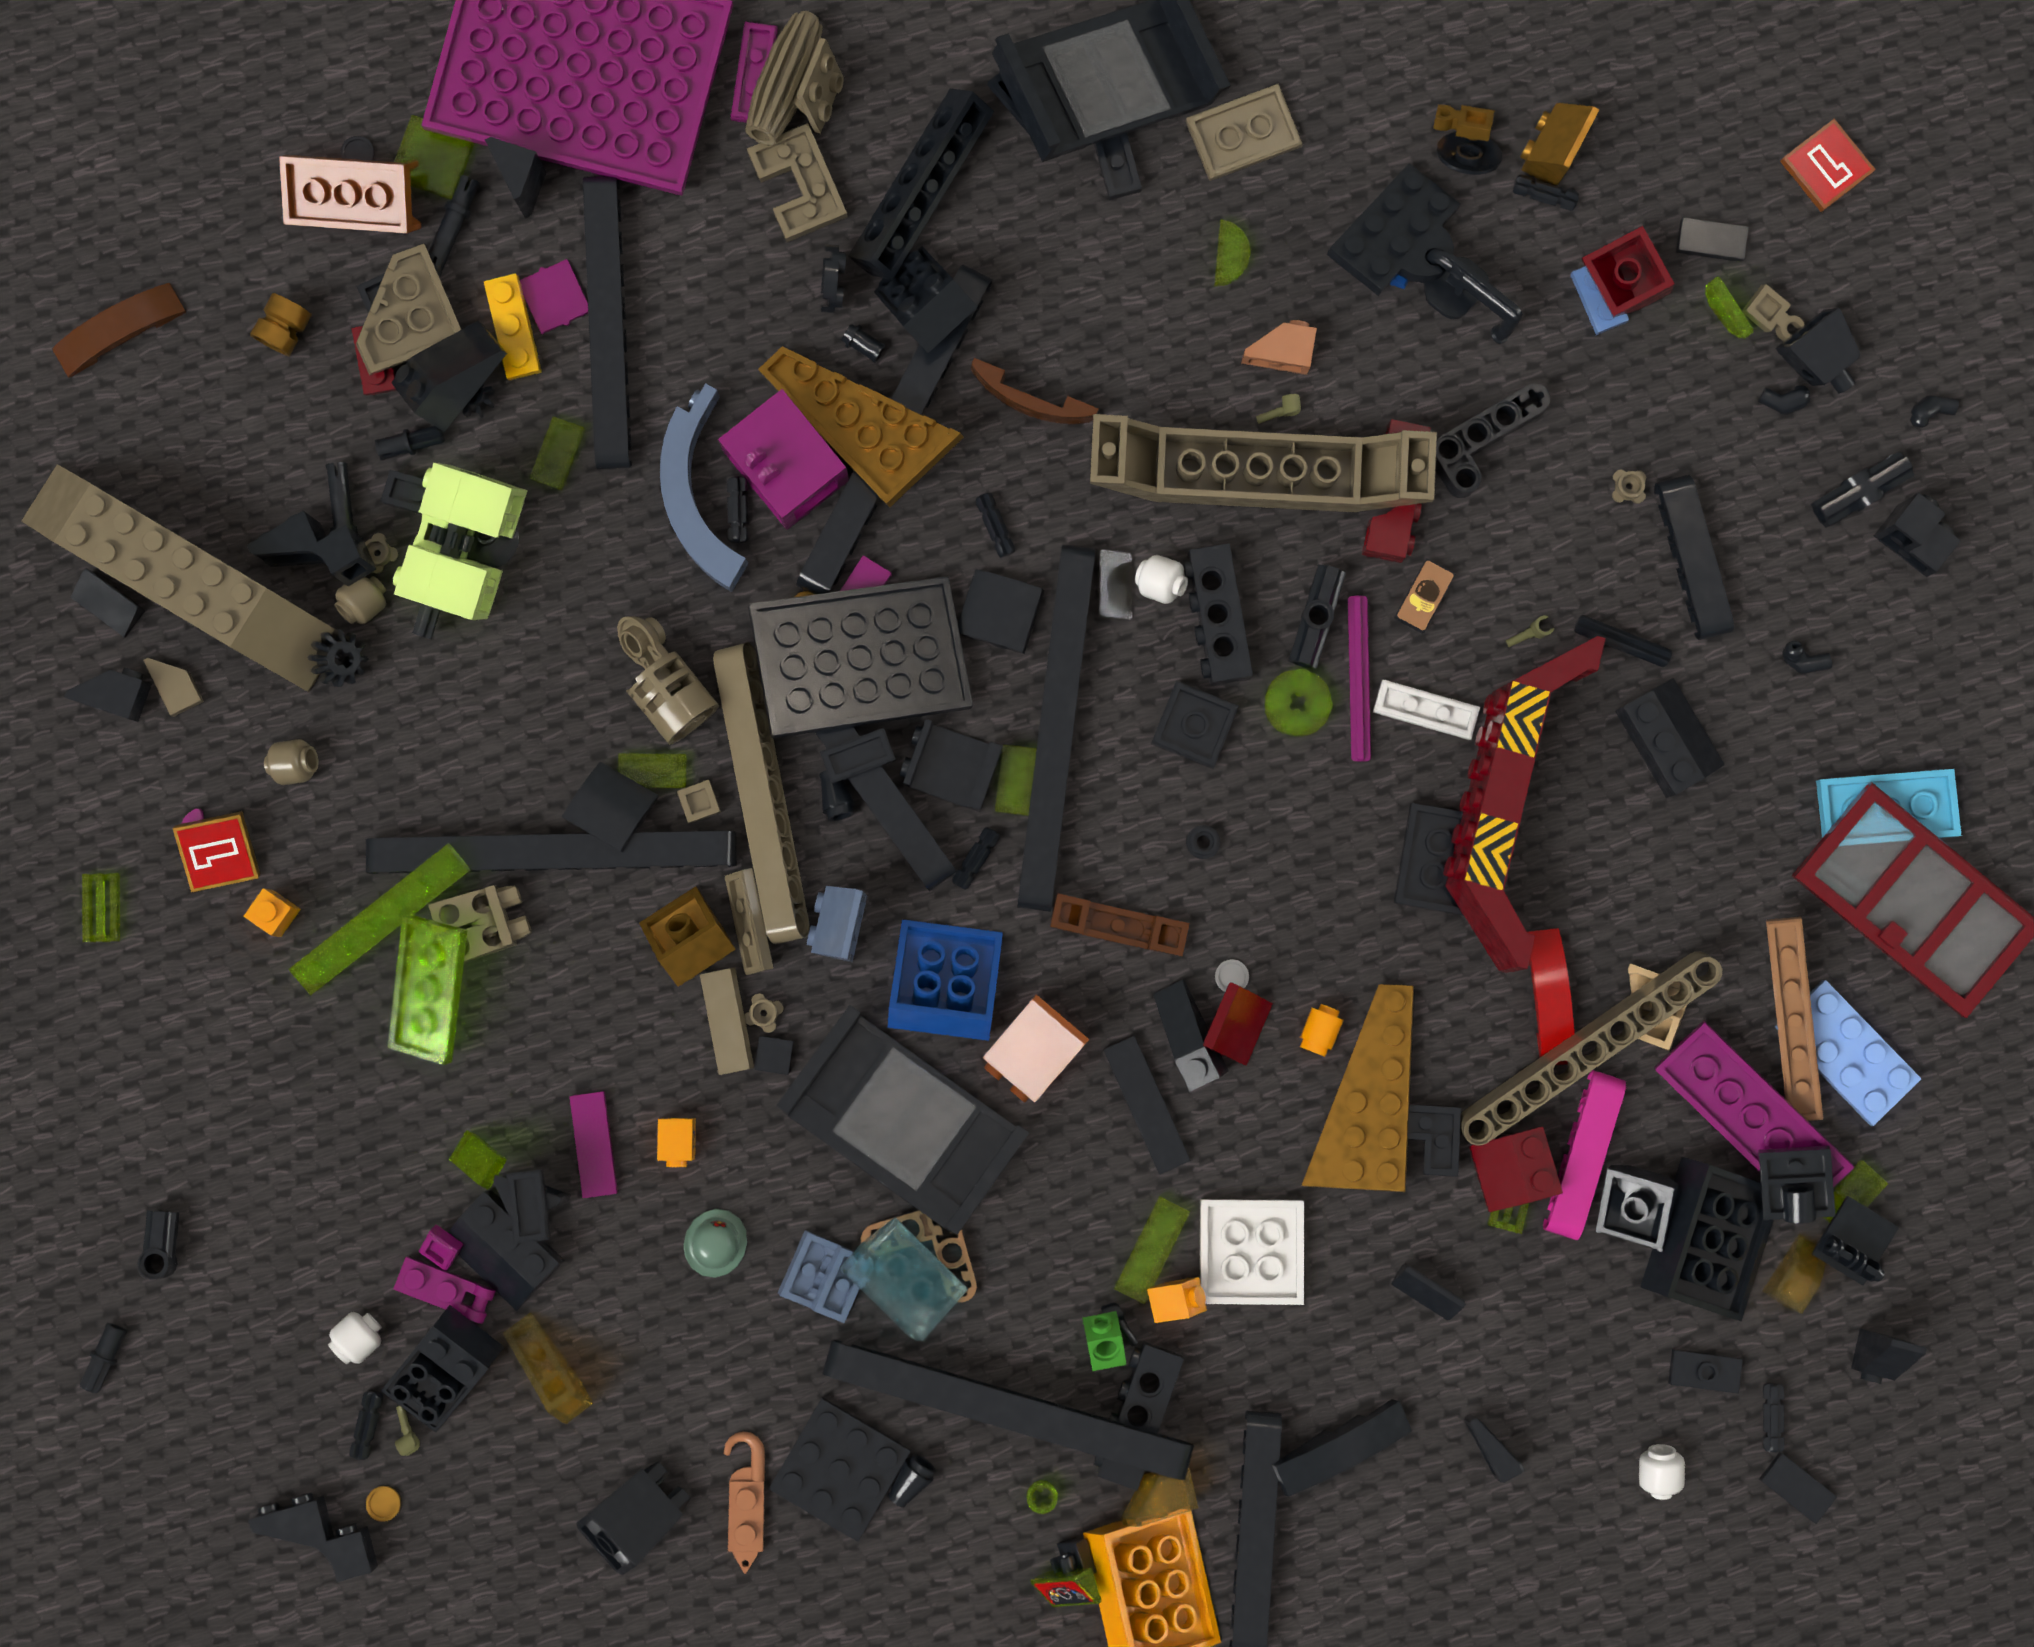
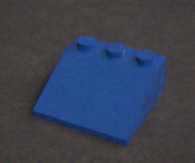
[887,919,1003,1041]

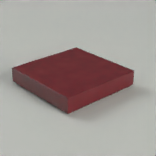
[1203,982,1273,1066]

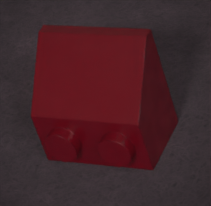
[1582,226,1675,318]
[1469,1126,1563,1212]

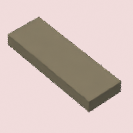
[725,868,773,975]
[700,968,754,1075]

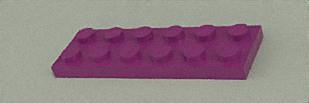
[1654,1020,1854,1187]

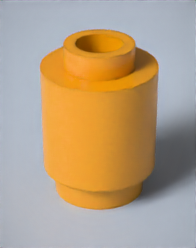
[1300,1004,1344,1057]

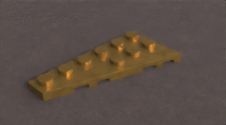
[758,346,964,507]
[1301,984,1414,1192]

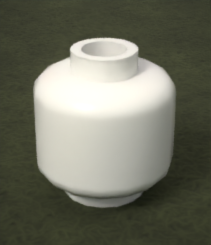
[1135,555,1188,604]
[328,1312,382,1364]
[1639,1444,1685,1500]

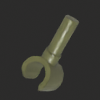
[1256,394,1301,424]
[1505,615,1554,648]
[395,1406,420,1456]

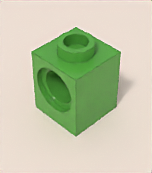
[1083,1311,1127,1371]

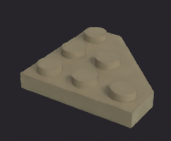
[356,244,461,376]

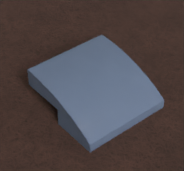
[778,1230,872,1323]

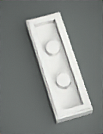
[1373,679,1480,740]

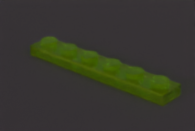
[288,843,470,995]

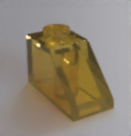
[1762,1234,1826,1314]
[1121,1468,1199,1527]

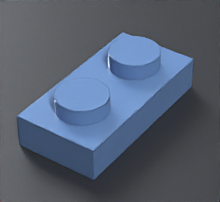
[1570,267,1629,335]

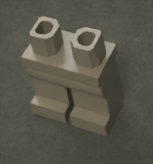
[428,885,532,968]

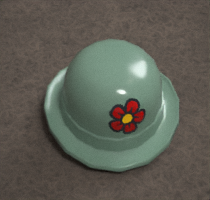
[683,1209,747,1278]

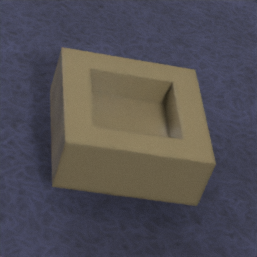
[677,780,721,824]

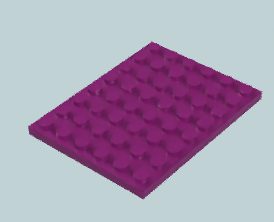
[421,0,734,196]

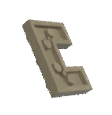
[747,123,848,242]

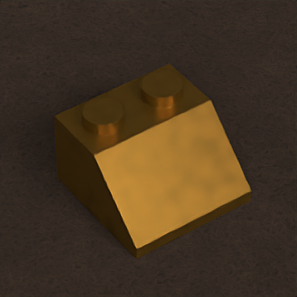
[1520,103,1599,186]
[639,886,736,987]

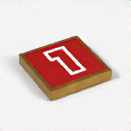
[173,811,260,892]

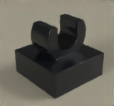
[1050,1539,1097,1577]

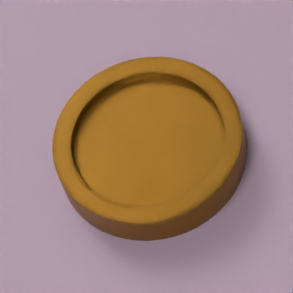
[366,1486,401,1521]

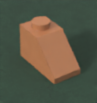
[1241,320,1317,375]

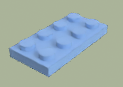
[1775,980,1921,1126]

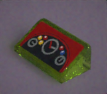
[1030,1568,1102,1607]

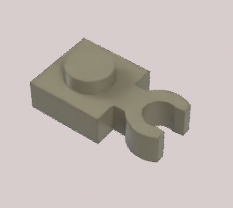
[1741,284,1805,341]

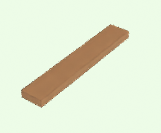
[1766,917,1823,1121]

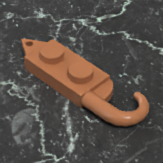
[724,1431,765,1574]

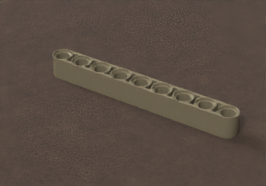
[713,642,810,944]
[1460,951,1722,1145]

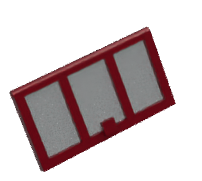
[1792,782,2034,1018]

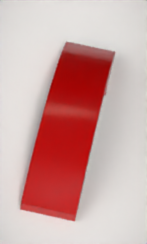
[1527,928,1574,1065]

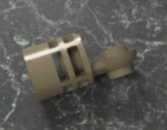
[617,616,719,745]

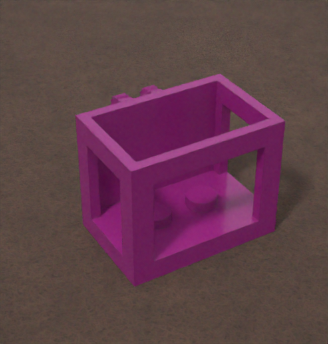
[718,389,849,530]

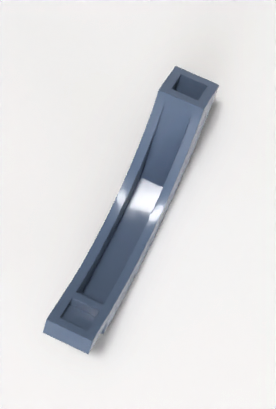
[660,383,748,592]

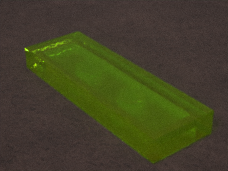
[1114,1196,1190,1304]

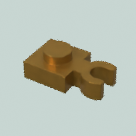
[1433,105,1494,141]

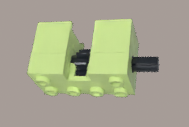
[393,463,528,639]

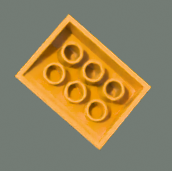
[1083,1505,1221,1647]

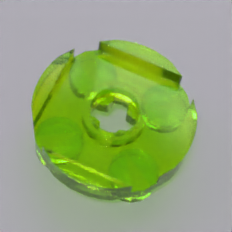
[1264,669,1333,737]

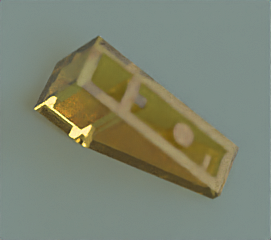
[503,1312,593,1424]

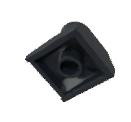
[1596,1165,1679,1252]

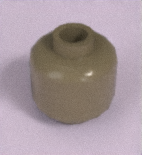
[334,576,386,624]
[264,739,319,785]

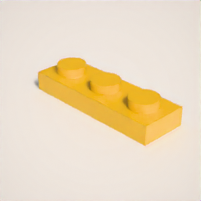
[483,273,542,380]

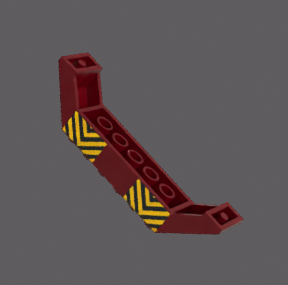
[1444,636,1606,973]

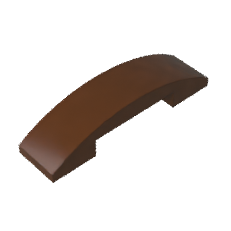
[52,283,186,378]
[972,358,1099,424]
[1050,893,1190,957]

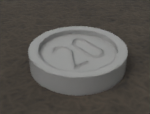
[1215,959,1249,992]

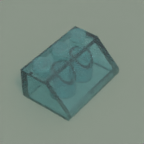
[839,1218,968,1341]

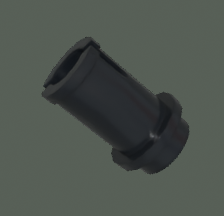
[841,324,886,363]

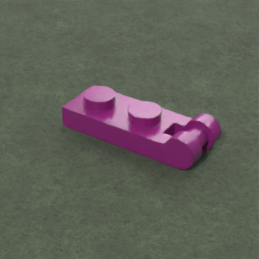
[393,1256,496,1324]

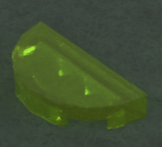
[1214,219,1251,287]
[1705,276,1754,339]

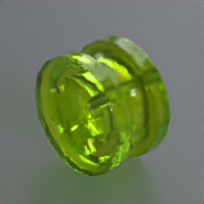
[1027,1480,1058,1514]

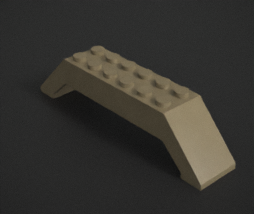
[1090,414,1437,512]
[22,464,335,692]

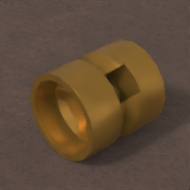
[250,293,312,357]

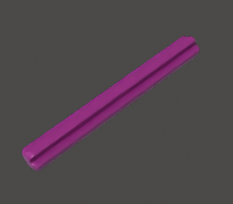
[1348,595,1371,762]

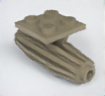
[745,11,844,145]

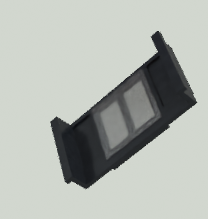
[992,0,1231,162]
[776,1005,1029,1235]

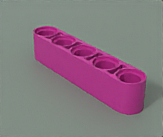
[1543,1070,1626,1240]

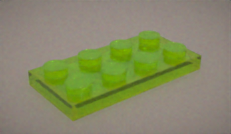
[388,915,468,1065]

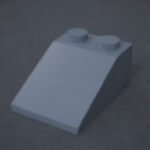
[807,886,867,962]

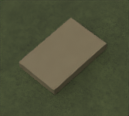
[1185,84,1302,181]

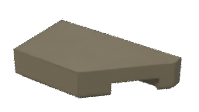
[143,658,204,717]

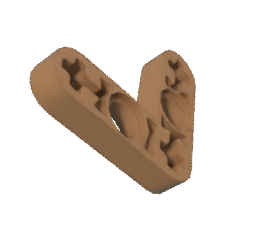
[861,1210,977,1302]

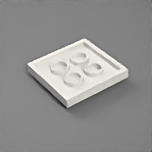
[1200,1199,1304,1305]

